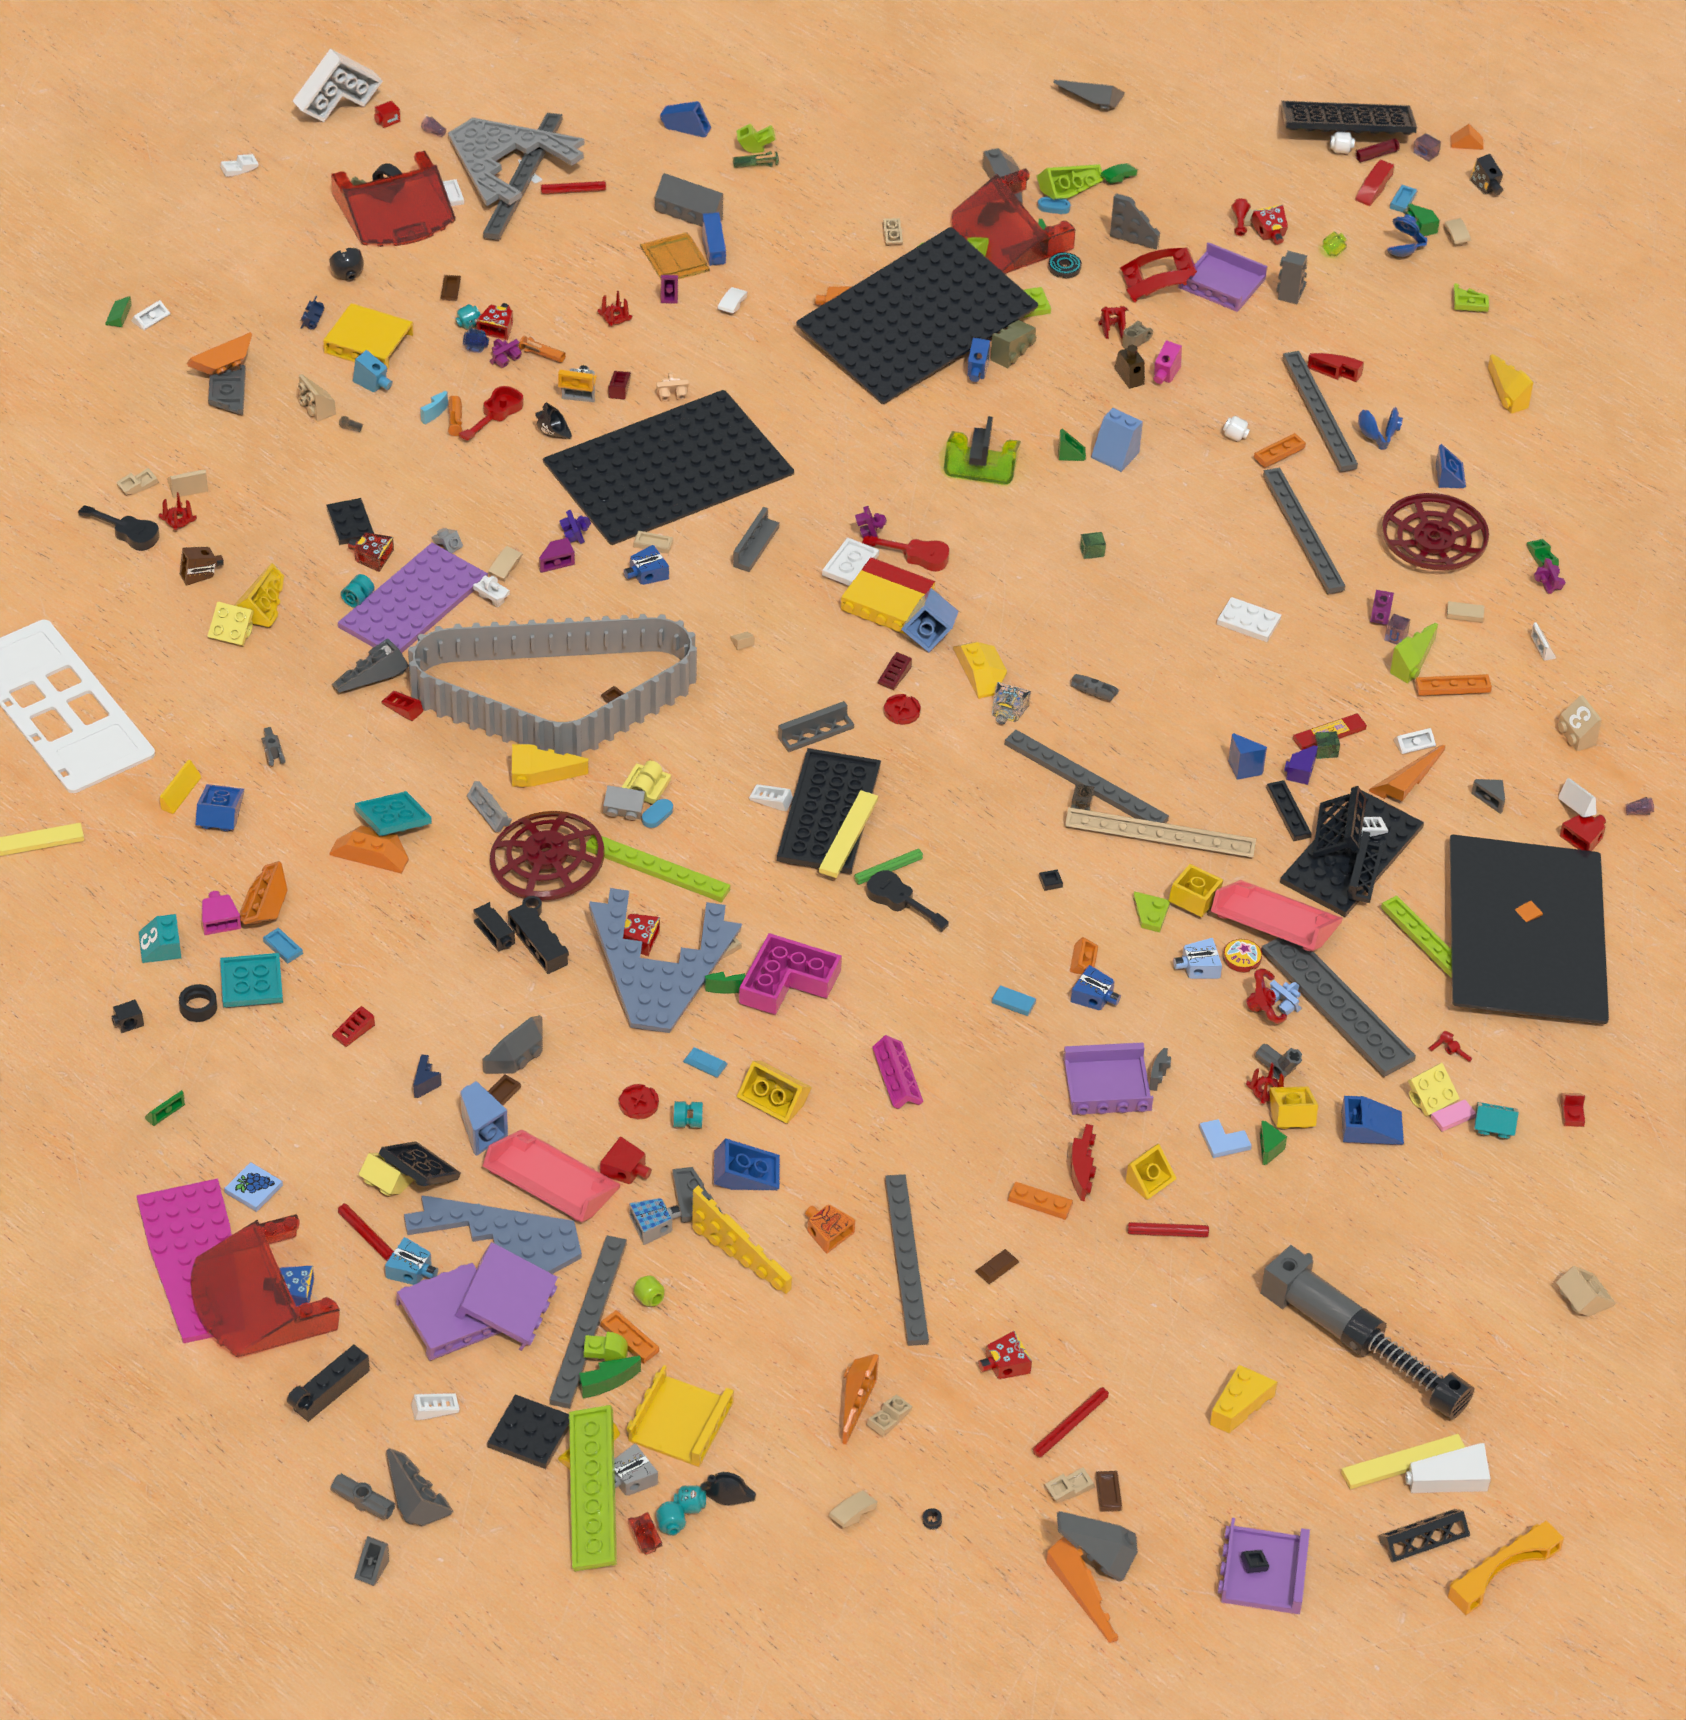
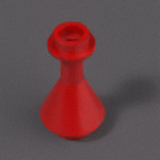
[1231,198,1251,236]

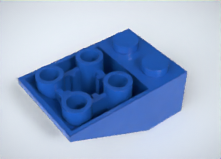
[1341,1096,1404,1145]

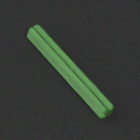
[854,849,923,885]

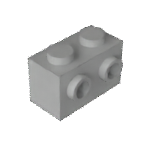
[603,785,645,820]

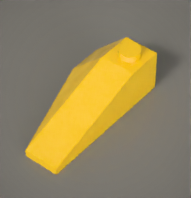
[1488,354,1534,414]

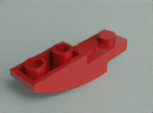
[1071,1124,1097,1201]

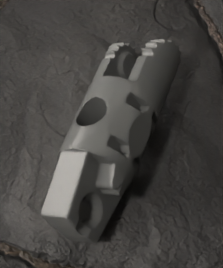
[1071,674,1119,701]
[261,727,286,766]

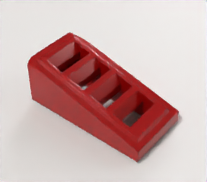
[381,691,423,721]
[332,1006,375,1047]

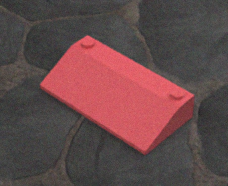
[1211,880,1343,951]
[483,1129,621,1222]

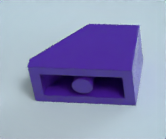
[1284,745,1318,785]

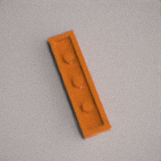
[1415,674,1492,695]

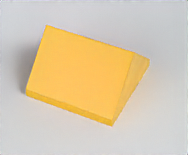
[1126,1144,1177,1200]

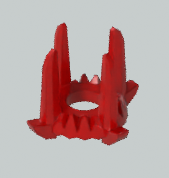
[597,290,633,327]
[1098,306,1128,339]
[159,492,197,530]
[1246,1062,1284,1105]

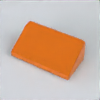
[1070,937,1098,974]

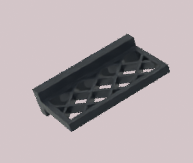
[1313,786,1366,857]

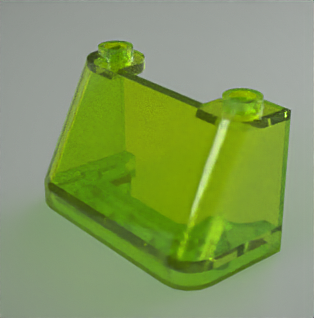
[944,431,1021,484]

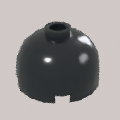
[329,248,364,280]

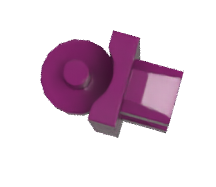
[489,339,522,368]
[855,506,887,538]
[1534,558,1566,594]
[1370,590,1394,625]

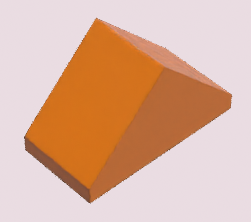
[1450,124,1484,150]

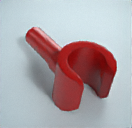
[1428,1031,1454,1052]
[1445,1041,1473,1062]

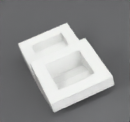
[220,154,259,177]
[718,287,748,313]

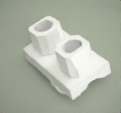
[473,575,510,607]

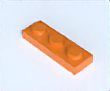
[1254,433,1306,468]
[1008,1181,1073,1220]
[601,1310,659,1363]

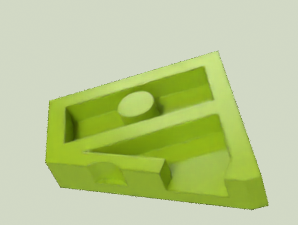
[1453,283,1489,312]
[1133,891,1170,933]

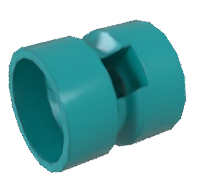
[341,574,375,608]
[674,1101,703,1128]

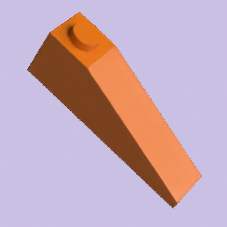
[843,1354,879,1445]

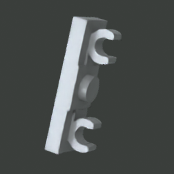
[467,781,512,832]

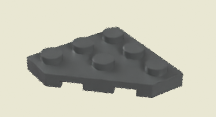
[1110,193,1160,250]

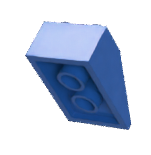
[196,784,244,831]
[714,1138,780,1190]

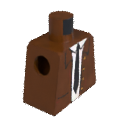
[179,547,224,586]

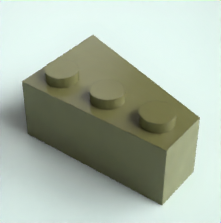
[990,320,1037,368]

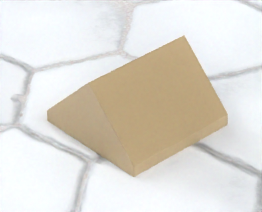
[167,469,208,498]

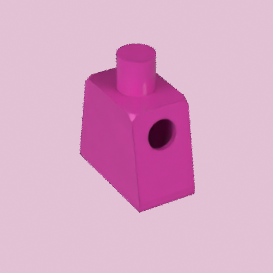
[1153,340,1182,384]
[202,891,241,936]

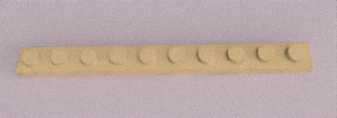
[1065,807,1257,857]

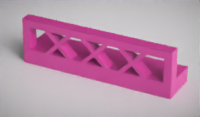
[872,1035,923,1109]

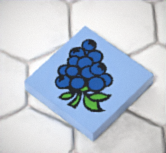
[224,1162,283,1212]

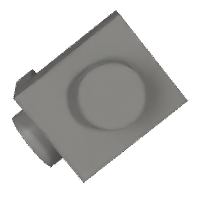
[432,528,463,553]

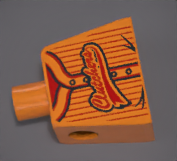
[805,1205,855,1254]

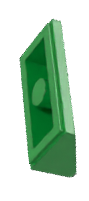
[105,296,132,327]
[145,1090,185,1126]

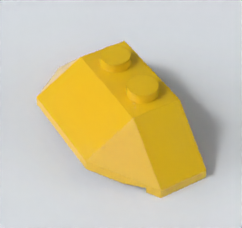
[953,642,1007,699]

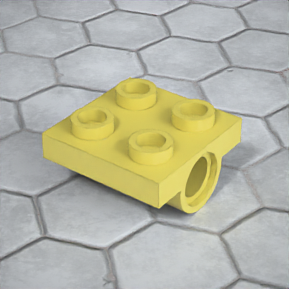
[207,601,254,646]
[622,760,671,804]
[1407,1063,1460,1116]

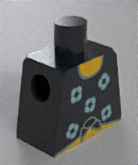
[1469,154,1504,195]

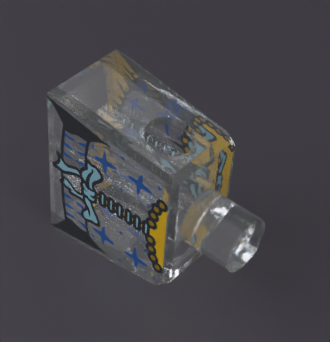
[992,682,1031,724]

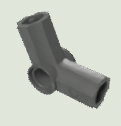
[1255,1044,1302,1080]

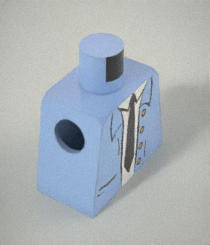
[1173,938,1222,979]

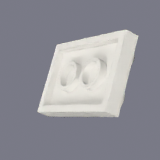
[822,538,879,586]
[1217,597,1281,642]

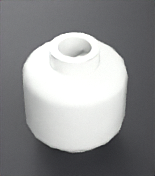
[1330,132,1355,154]
[1223,416,1250,442]

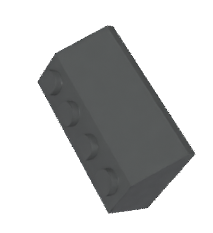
[655,173,723,227]

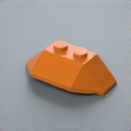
[187,332,252,375]
[330,825,409,874]
[239,861,288,925]

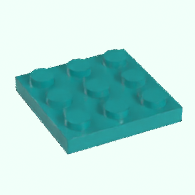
[355,791,432,836]
[220,953,283,1008]

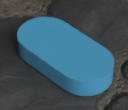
[1037,197,1071,214]
[642,799,673,828]

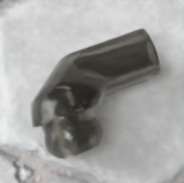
[339,416,363,432]

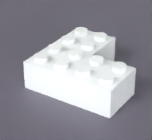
[293,48,383,122]

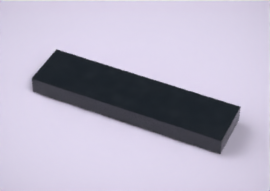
[1266,780,1312,841]

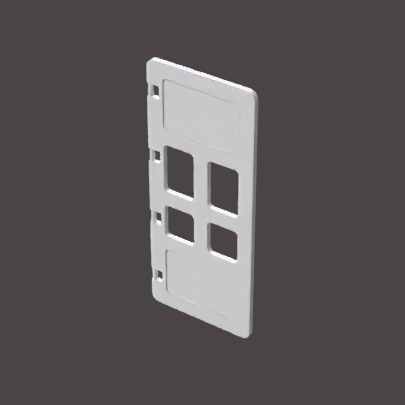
[0,620,155,793]

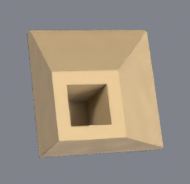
[298,374,336,422]

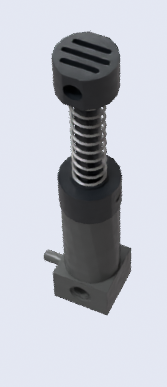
[1260,1245,1475,1420]

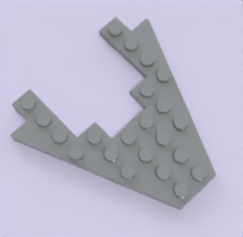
[448,118,585,206]

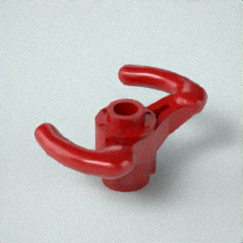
[1246,969,1287,1024]

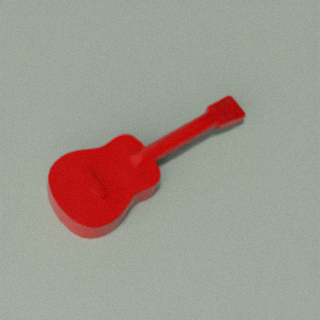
[459,386,523,441]
[862,536,949,572]

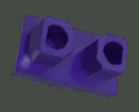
[559,509,591,544]

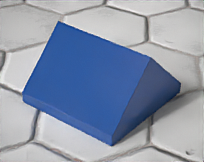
[1436,444,1466,488]
[1228,733,1267,780]

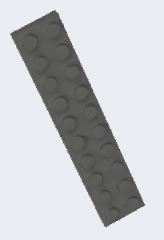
[1261,937,1416,1077]

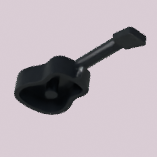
[78,505,160,551]
[866,870,949,931]

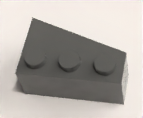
[1276,251,1307,304]

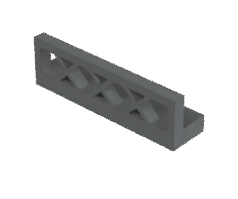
[733,507,779,572]
[778,701,854,753]

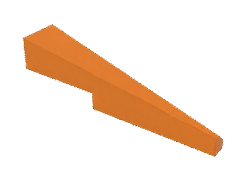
[1369,744,1446,802]
[1046,1536,1118,1643]

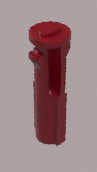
[1356,138,1400,162]

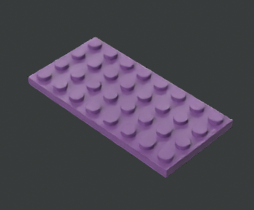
[338,543,488,653]

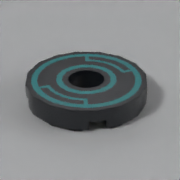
[1048,252,1082,278]

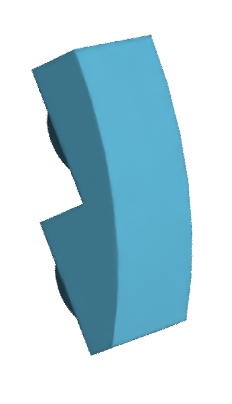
[420,391,448,424]

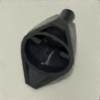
[535,402,572,439]
[700,1472,756,1505]

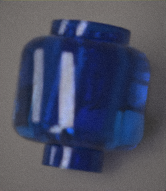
[463,328,489,353]

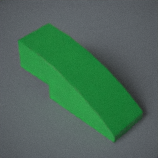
[579,1355,641,1399]

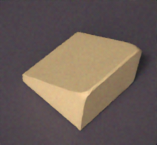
[730,632,754,650]

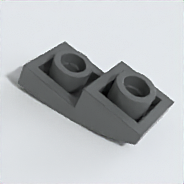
[1149,1048,1171,1091]

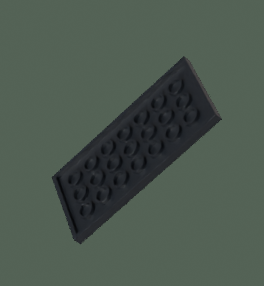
[1281,101,1417,135]
[777,748,881,874]
[1280,790,1424,917]

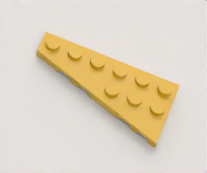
[692,1185,792,1294]

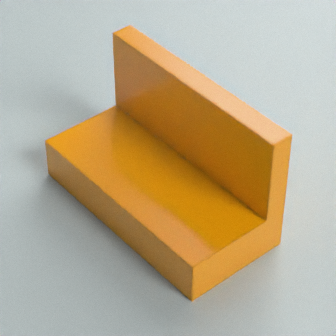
[558,369,597,392]

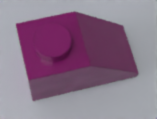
[661,275,678,304]
[539,538,575,573]

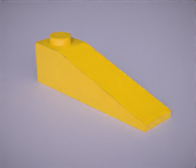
[234,563,284,627]
[512,744,589,787]

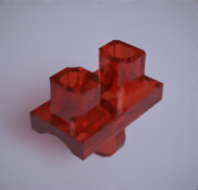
[628,1512,662,1555]

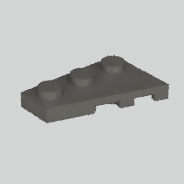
[672,1167,722,1222]

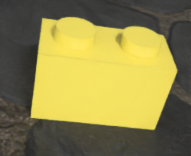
[358,1153,414,1196]

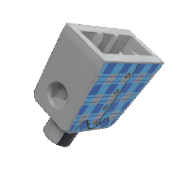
[629,1198,681,1245]

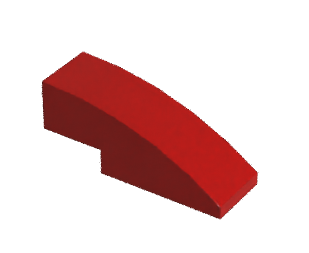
[1355,159,1395,206]
[1307,353,1364,382]

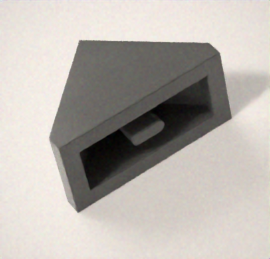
[1471,779,1505,814]
[354,1536,390,1586]

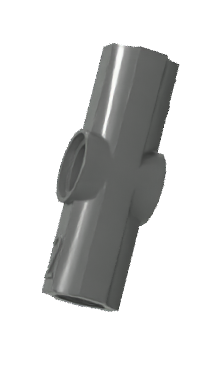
[331,1473,395,1520]

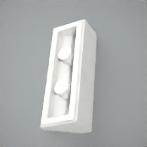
[1559,778,1596,817]

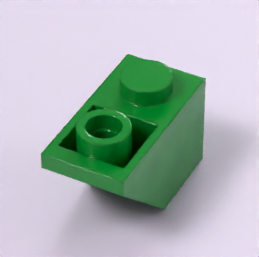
[1405,204,1440,236]

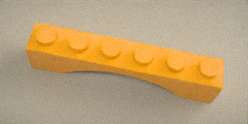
[1448,1520,1564,1616]

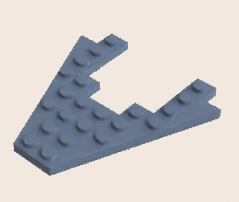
[589,888,742,1033]
[404,1196,582,1274]

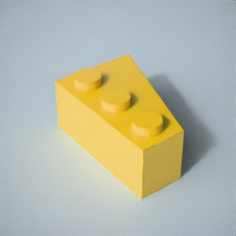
[1210,1365,1277,1433]

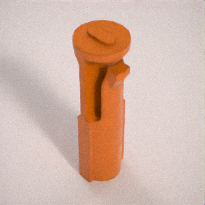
[519,336,566,363]
[448,395,462,436]

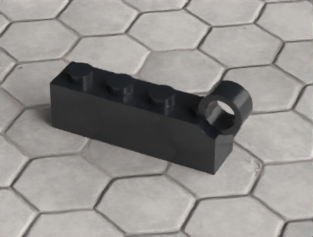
[508,896,569,974]
[287,1344,370,1422]

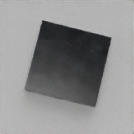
[379,1141,461,1187]
[487,1394,570,1469]

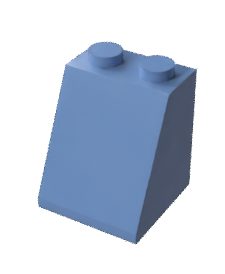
[1091,408,1143,472]
[901,588,959,652]
[460,1081,508,1156]

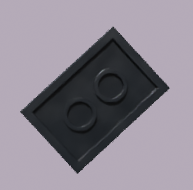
[326,498,374,545]

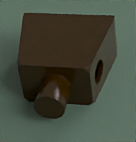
[1114,345,1145,389]

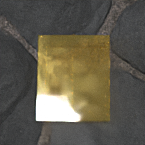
[640,232,710,279]

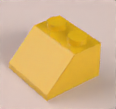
[1269,1086,1318,1129]

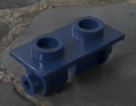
[300,296,325,329]

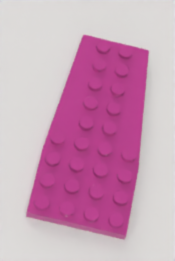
[136,1178,245,1343]

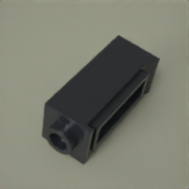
[473,902,515,952]

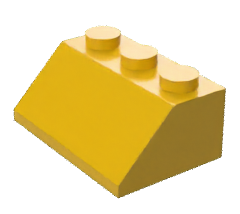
[737,1061,812,1123]

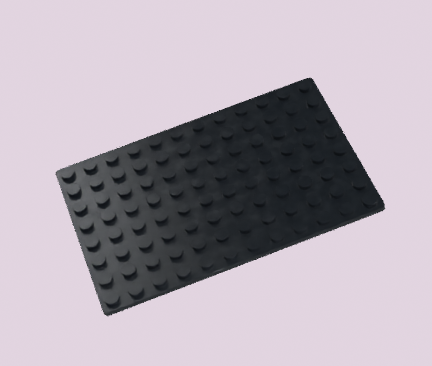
[796,227,1038,404]
[543,390,794,545]
[1449,834,1609,1024]

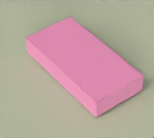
[1431,1100,1476,1131]

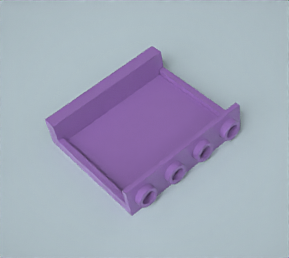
[1178,242,1267,312]
[1063,1042,1153,1115]
[455,1242,558,1351]
[396,1262,502,1361]
[1218,1518,1310,1615]

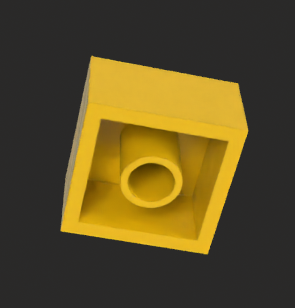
[1168,864,1223,917]

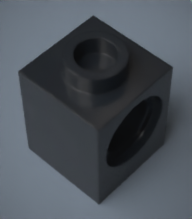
[111,999,144,1033]

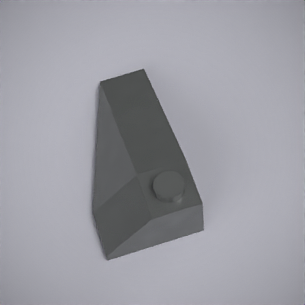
[1053,80,1125,110]
[982,148,1023,206]
[332,638,409,693]
[386,1448,454,1526]
[1057,1511,1138,1582]

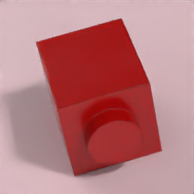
[374,100,401,128]

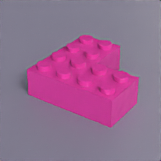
[739,933,842,1015]

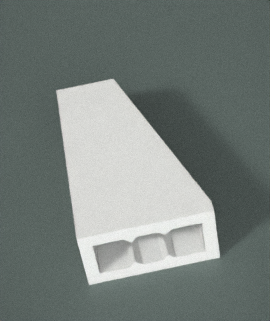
[1405,1443,1490,1493]

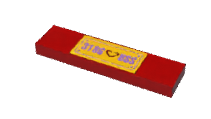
[1293,713,1367,751]

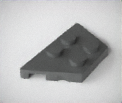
[208,365,246,415]

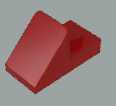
[1560,1093,1585,1127]

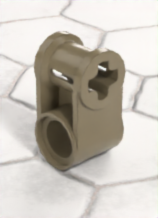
[1122,321,1153,349]

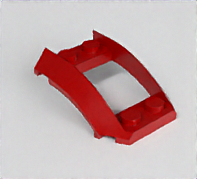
[1119,247,1197,303]

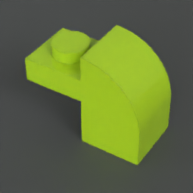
[736,123,776,153]
[584,1332,628,1361]

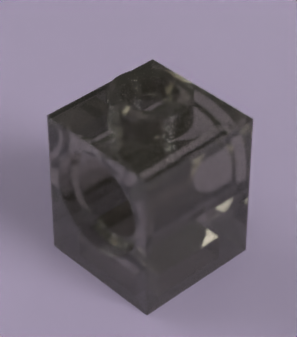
[1071,784,1095,811]

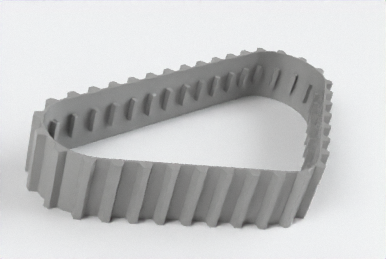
[408,614,697,757]

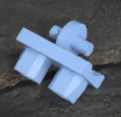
[1270,980,1302,1015]

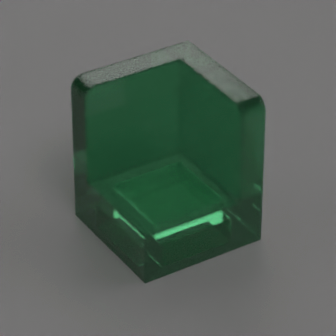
[1080,532,1106,559]
[1315,731,1340,759]

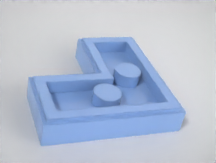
[1199,1119,1252,1158]

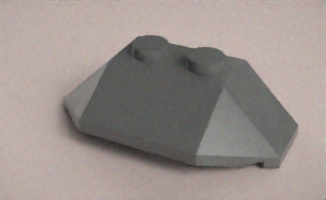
[483,1015,543,1074]

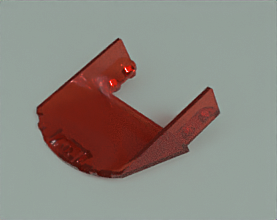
[331,150,456,247]
[952,168,1076,274]
[191,1214,340,1357]

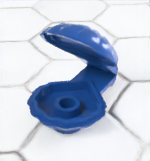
[1387,214,1428,257]
[1358,407,1403,450]

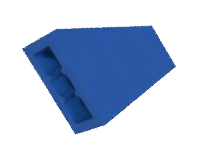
[660,101,711,138]
[702,212,726,266]

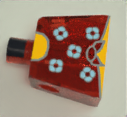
[348,533,394,572]

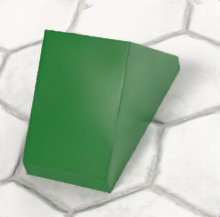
[1058,428,1086,461]
[1260,1121,1287,1165]

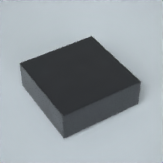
[1039,869,1063,891]
[1240,1550,1270,1573]

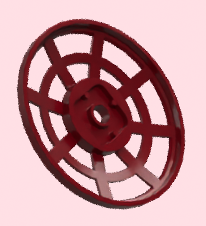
[1382,493,1489,570]
[490,811,605,901]

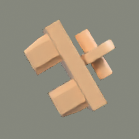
[656,373,688,402]

